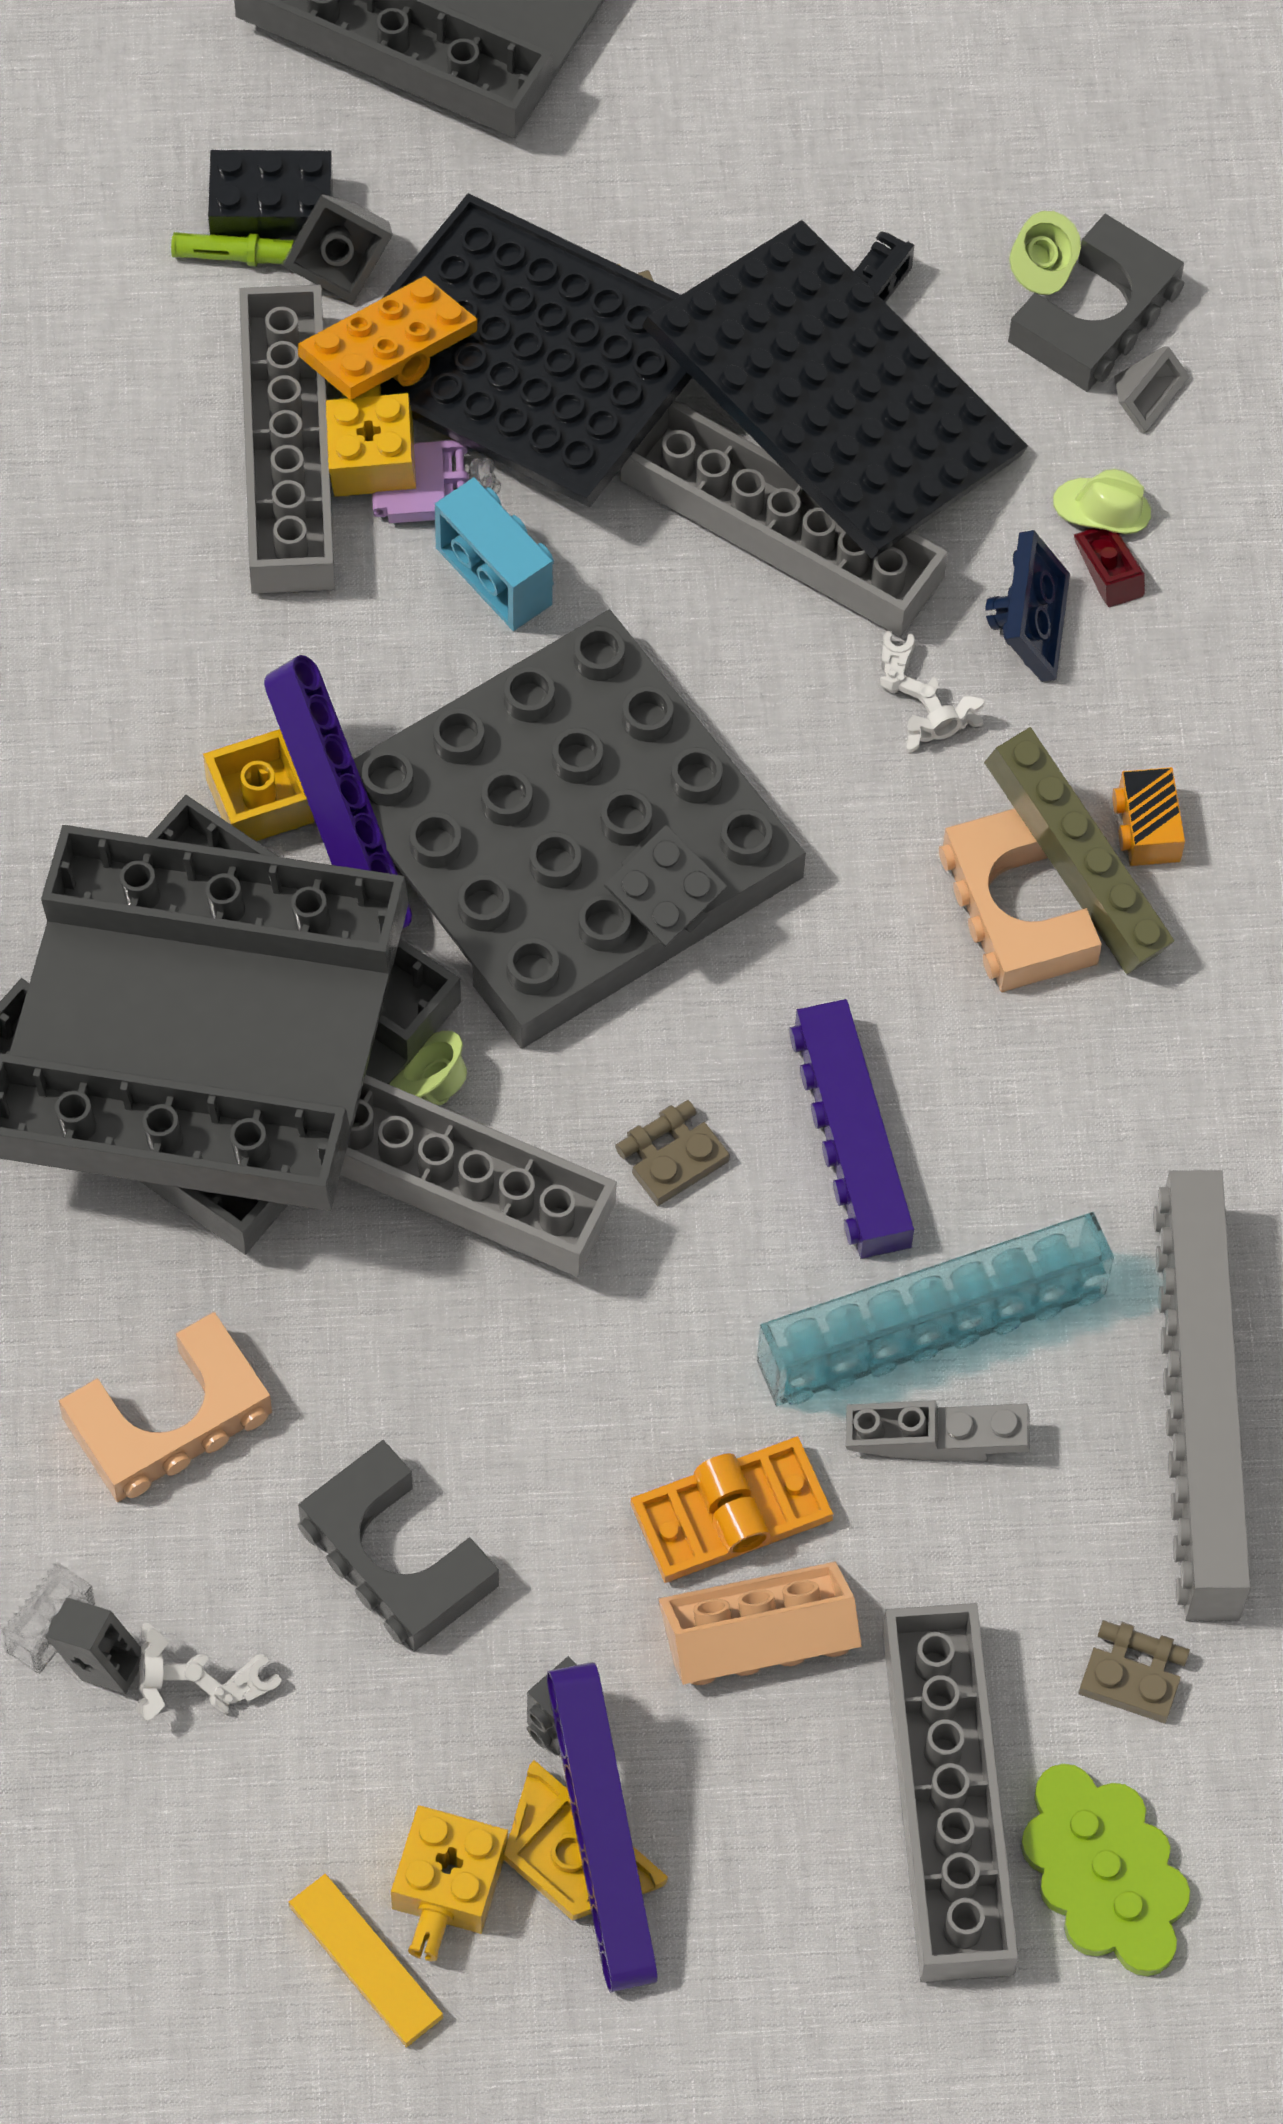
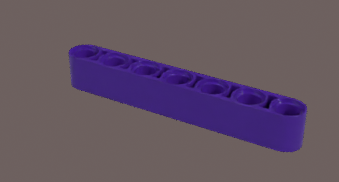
[264,655,412,929]
[547,1662,658,1993]

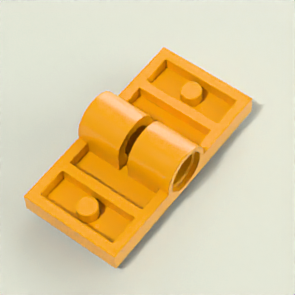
[298,276,478,400]
[630,1436,833,1583]

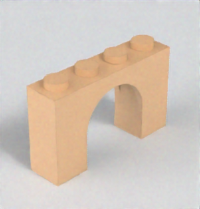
[939,808,1102,992]
[59,1312,272,1502]

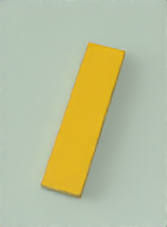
[288,1873,443,2048]

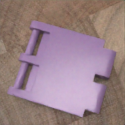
[372,440,469,523]

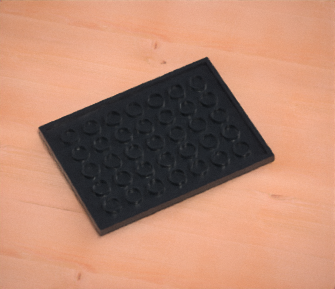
[380,193,693,508]
[642,220,1028,559]

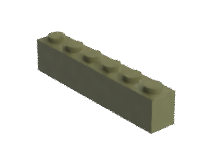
[984,727,1175,975]

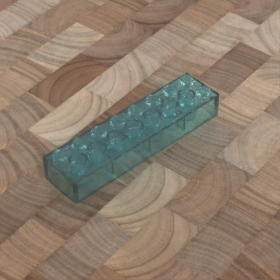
[757,1212,1114,1407]

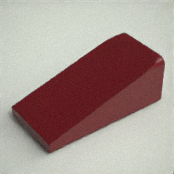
[1074,528,1145,607]

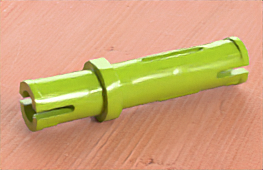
[171,232,295,267]

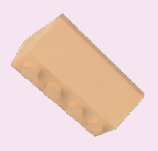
[659,1562,862,1685]

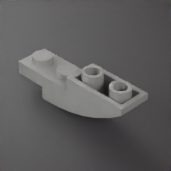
[846,1400,1030,1462]

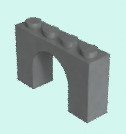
[1008,213,1184,392]
[298,1439,499,1652]

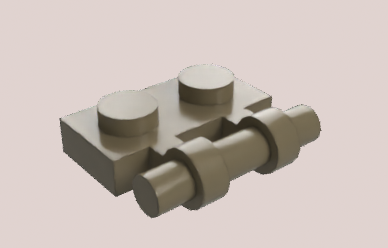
[615,1100,730,1207]
[1078,1620,1190,1724]

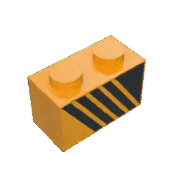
[1112,767,1185,866]

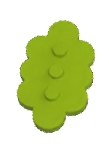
[1021,1764,1190,1976]

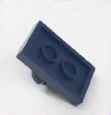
[985,530,1070,682]

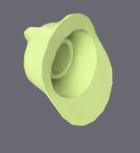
[1009,211,1081,295]
[1053,469,1151,534]
[389,1031,467,1106]

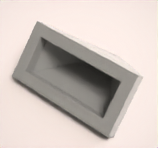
[1114,346,1190,432]

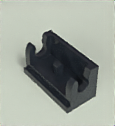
[854,231,915,303]

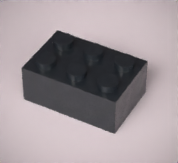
[208,150,333,240]

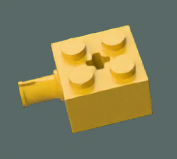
[326,385,416,497]
[203,729,314,841]
[391,1805,508,1961]

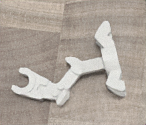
[879,631,984,753]
[137,1621,282,1721]

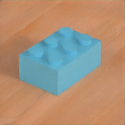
[435,477,554,631]

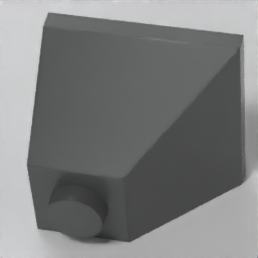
[282,194,393,304]

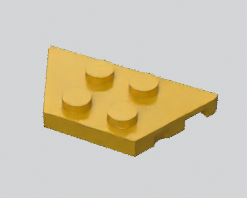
[503,1760,668,1921]

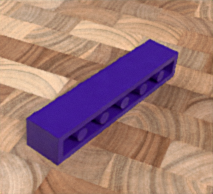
[789,999,914,1259]

